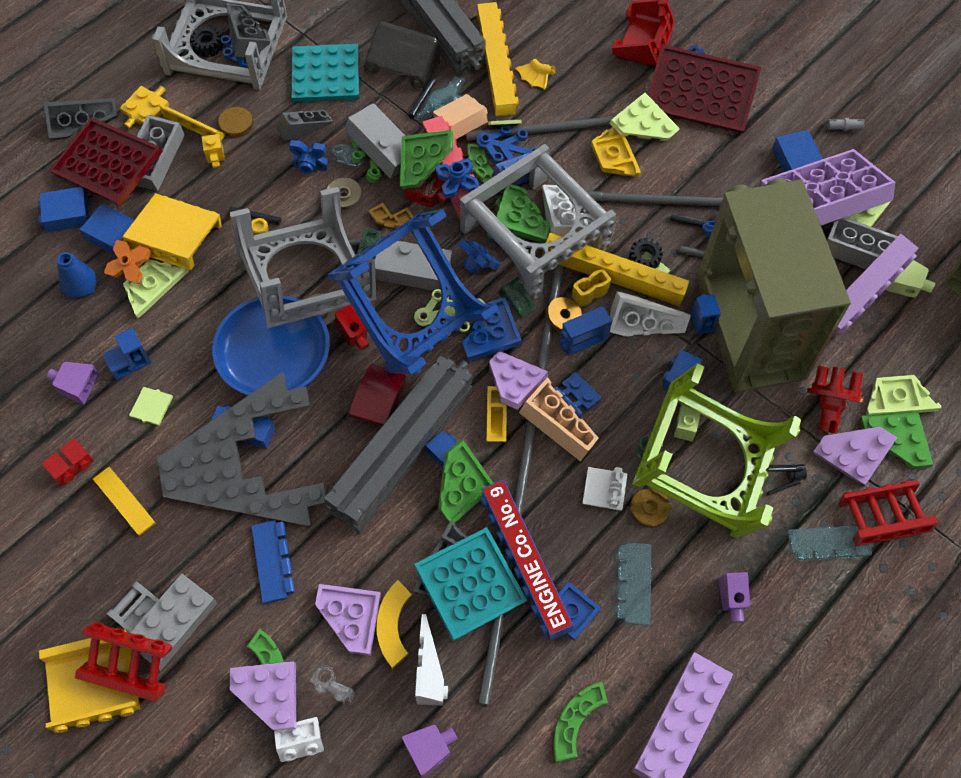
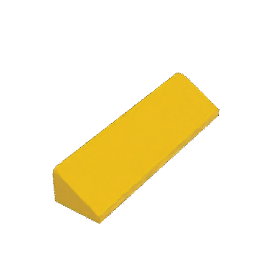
[160,104,225,140]

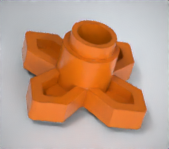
[104,240,151,284]

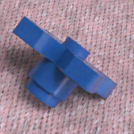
[289,140,329,174]
[436,158,479,199]
[458,239,501,273]

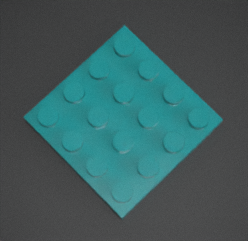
[292,44,359,102]
[413,527,527,641]

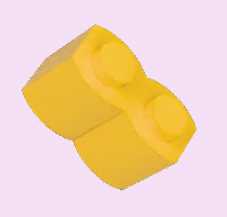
[572,269,611,307]

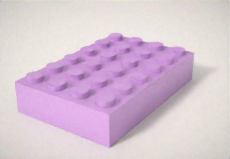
[761,149,895,225]

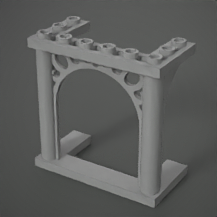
[152,0,287,90]
[460,144,616,302]
[230,187,376,329]

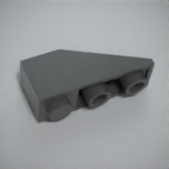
[276,110,333,140]

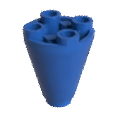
[57,252,97,298]

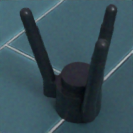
[766,464,807,495]

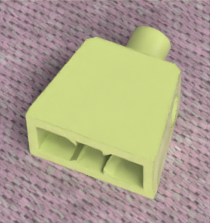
[886,260,935,298]

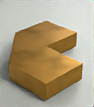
[368,203,414,230]

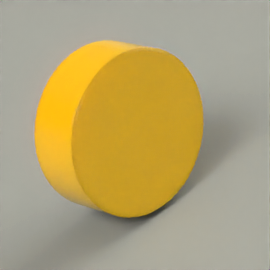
[252,218,269,235]

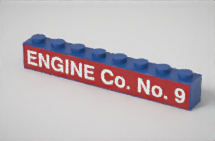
[480,479,574,641]

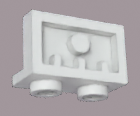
[274,717,324,762]

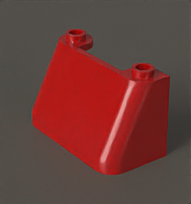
[612,0,674,66]

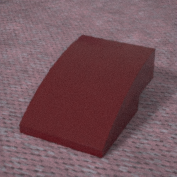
[349,363,406,427]

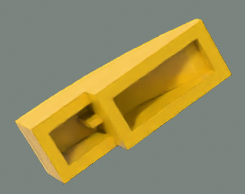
[487,386,507,442]

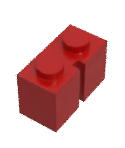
[41,438,94,487]

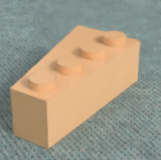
[519,378,599,462]

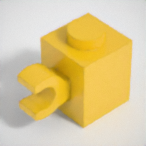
[202,134,225,168]

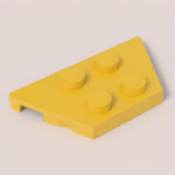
[591,127,641,177]

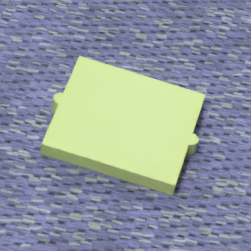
[129,387,173,426]

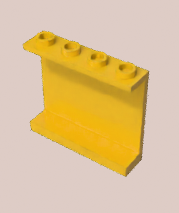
[122,193,222,271]
[39,630,140,733]

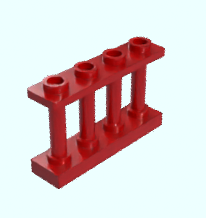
[838,480,938,547]
[75,623,172,702]

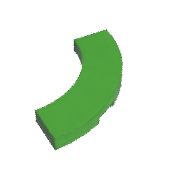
[467,143,505,194]
[247,629,284,665]
[554,682,608,763]

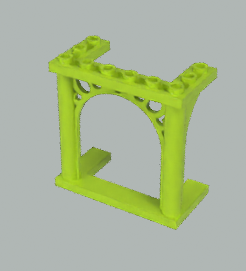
[632,363,801,539]

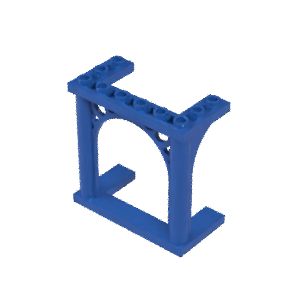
[328,209,499,375]

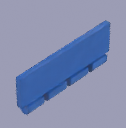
[252,520,295,604]

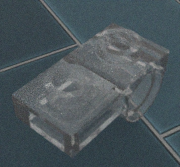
[310,665,355,703]

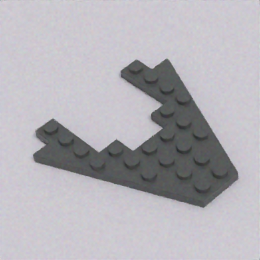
[157,373,327,526]

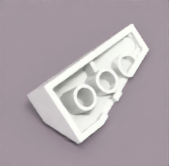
[542,185,589,237]
[610,291,691,336]
[415,614,448,706]

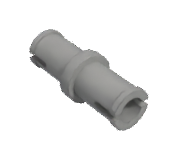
[827,118,864,131]

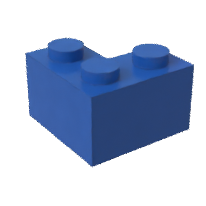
[102,328,151,380]

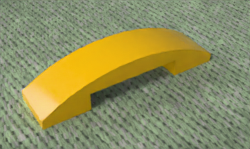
[93,467,156,536]

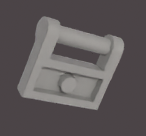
[106,581,159,633]

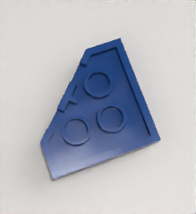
[463,297,522,361]

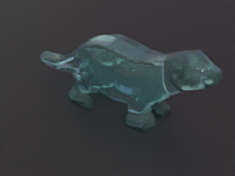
[416,77,465,119]

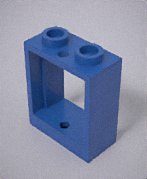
[559,306,612,356]

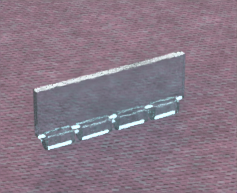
[788,525,874,561]
[617,542,651,626]

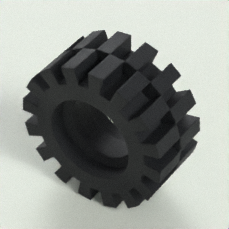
[191,26,223,57]
[628,238,663,269]

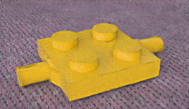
[120,85,169,129]

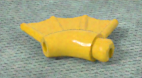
[515,59,555,90]

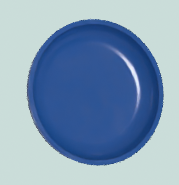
[212,295,330,396]

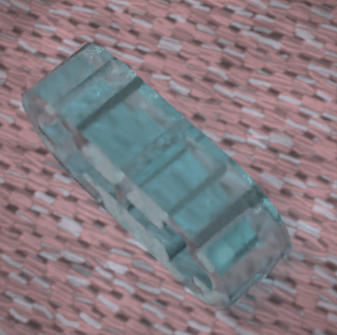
[332,144,364,166]

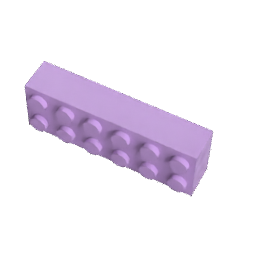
[832,234,919,338]
[632,652,733,778]

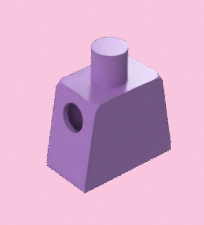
[47,362,99,405]
[718,572,750,622]
[402,725,458,778]

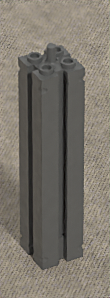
[400,0,486,76]
[324,355,472,534]

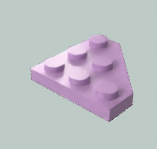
[489,351,548,410]
[813,427,897,486]
[315,584,381,656]
[230,661,296,731]

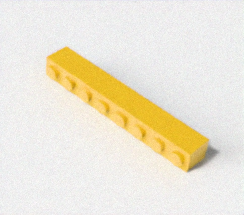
[477,2,519,116]
[542,233,689,306]

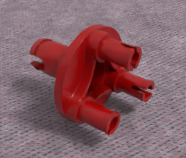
[807,366,864,434]

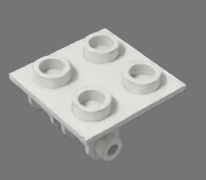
[583,467,627,511]

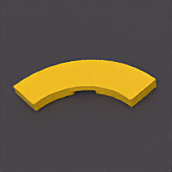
[377,580,412,669]

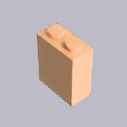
[433,94,488,139]

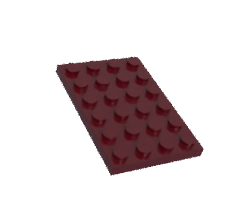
[648,44,761,133]
[49,117,163,207]

